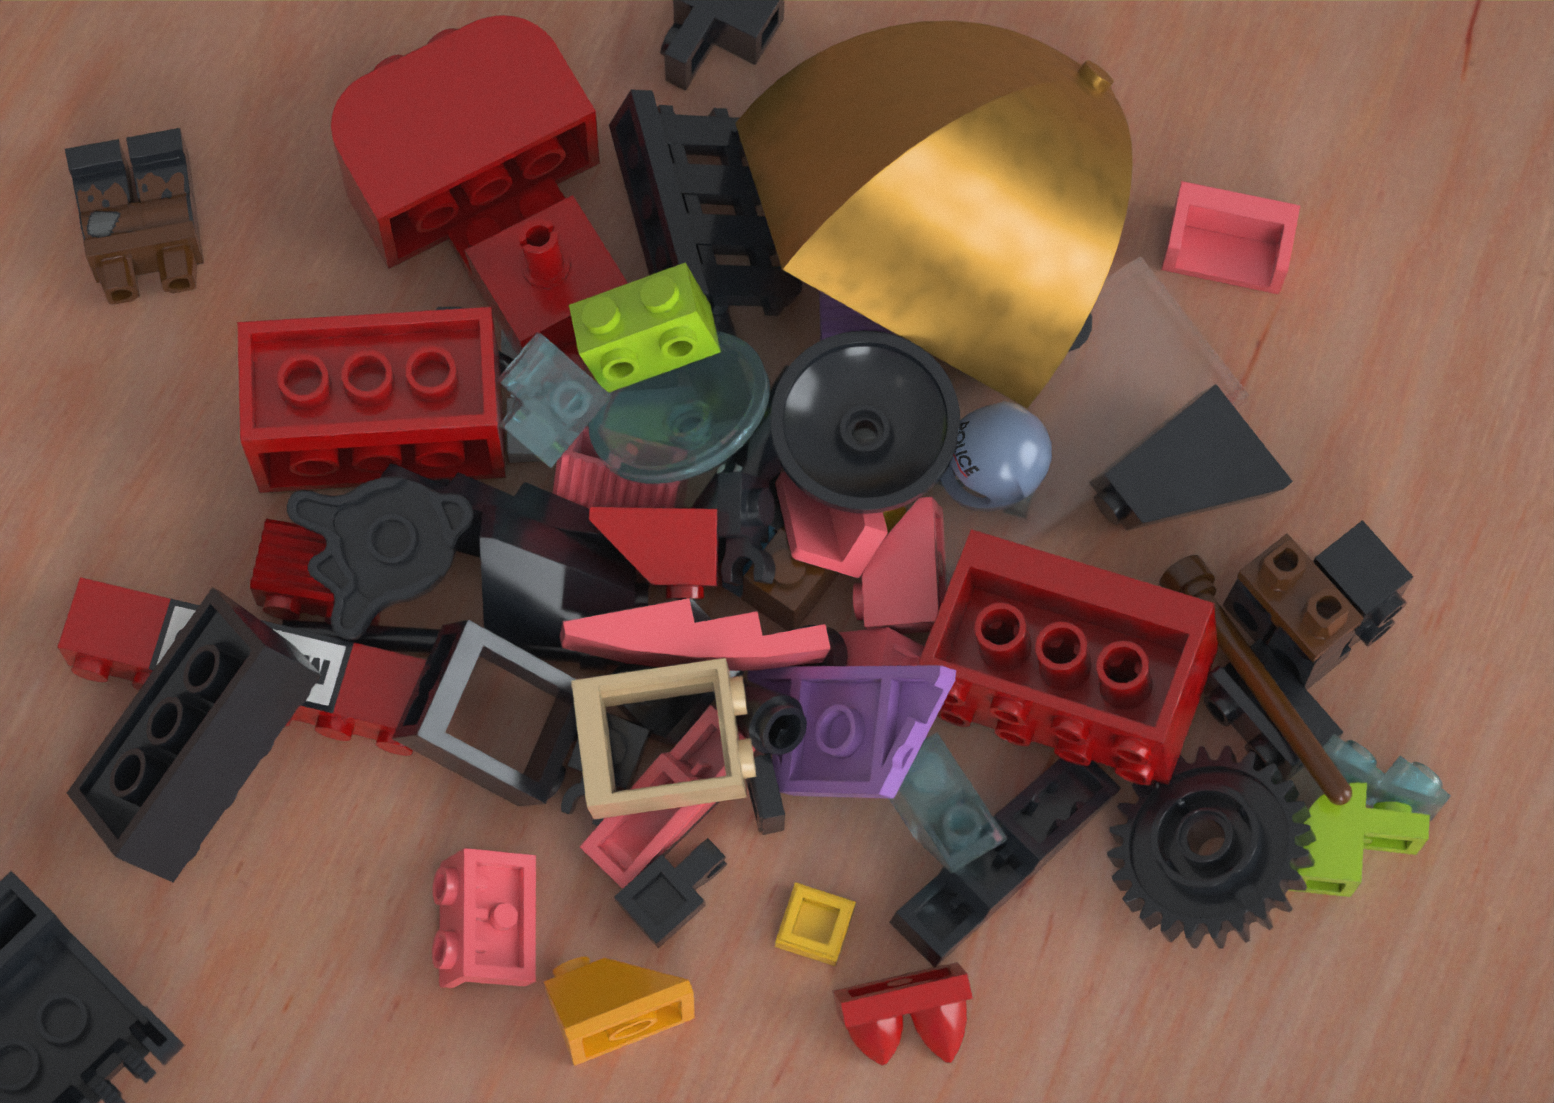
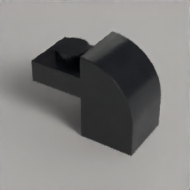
[660,0,784,91]

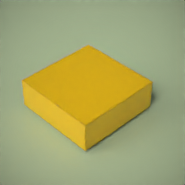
[775,882,856,967]

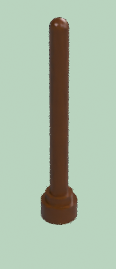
[1159,555,1352,806]

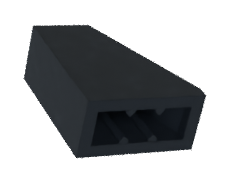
[1089,384,1293,531]
[480,505,649,646]

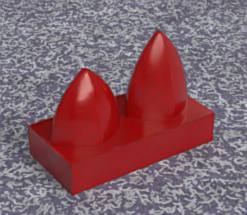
[833,962,973,1065]

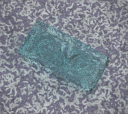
[1323,734,1451,821]

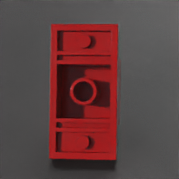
[445,176,635,424]

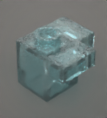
[496,332,612,468]

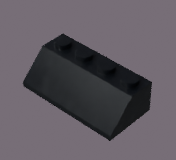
[67,587,321,883]

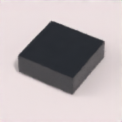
[746,754,785,835]

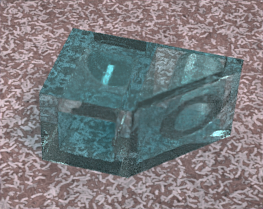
[889,733,1006,873]

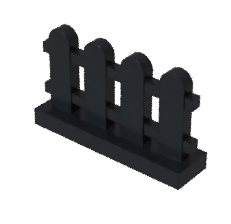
[609,89,802,316]

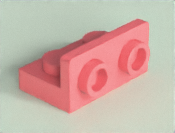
[432,848,536,988]

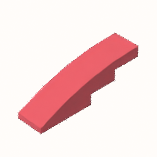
[560,598,831,671]

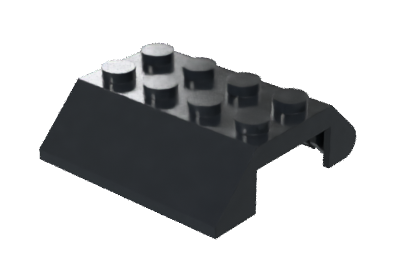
[0,871,185,1103]

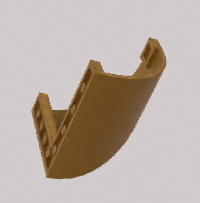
[735,21,1133,409]

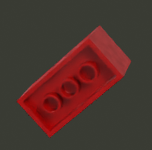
[237,307,506,493]
[917,529,1218,785]

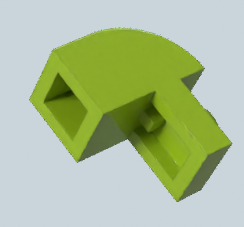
[1289,782,1430,897]

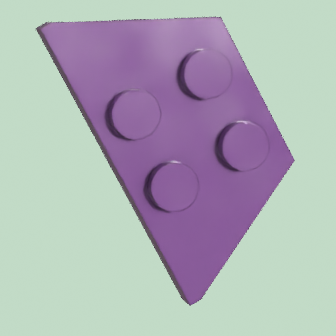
[747,665,956,798]

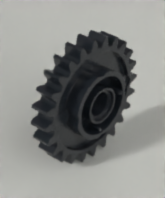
[1107,746,1316,949]

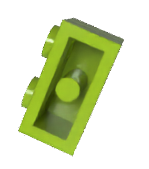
[569,262,721,394]

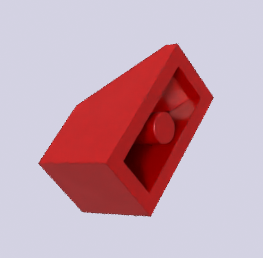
[589,507,719,599]

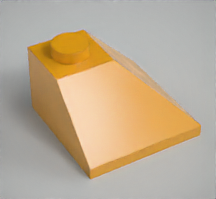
[543,956,695,1066]

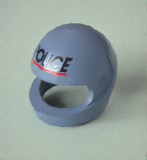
[941,400,1052,512]

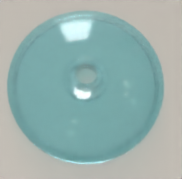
[589,332,770,484]

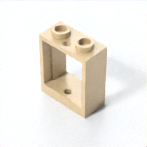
[571,658,756,819]

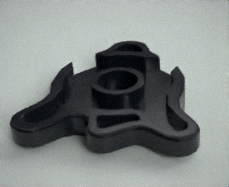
[287,476,475,641]

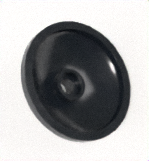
[770,330,960,514]

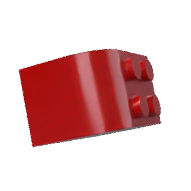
[331,15,600,269]

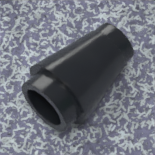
[736,678,807,755]

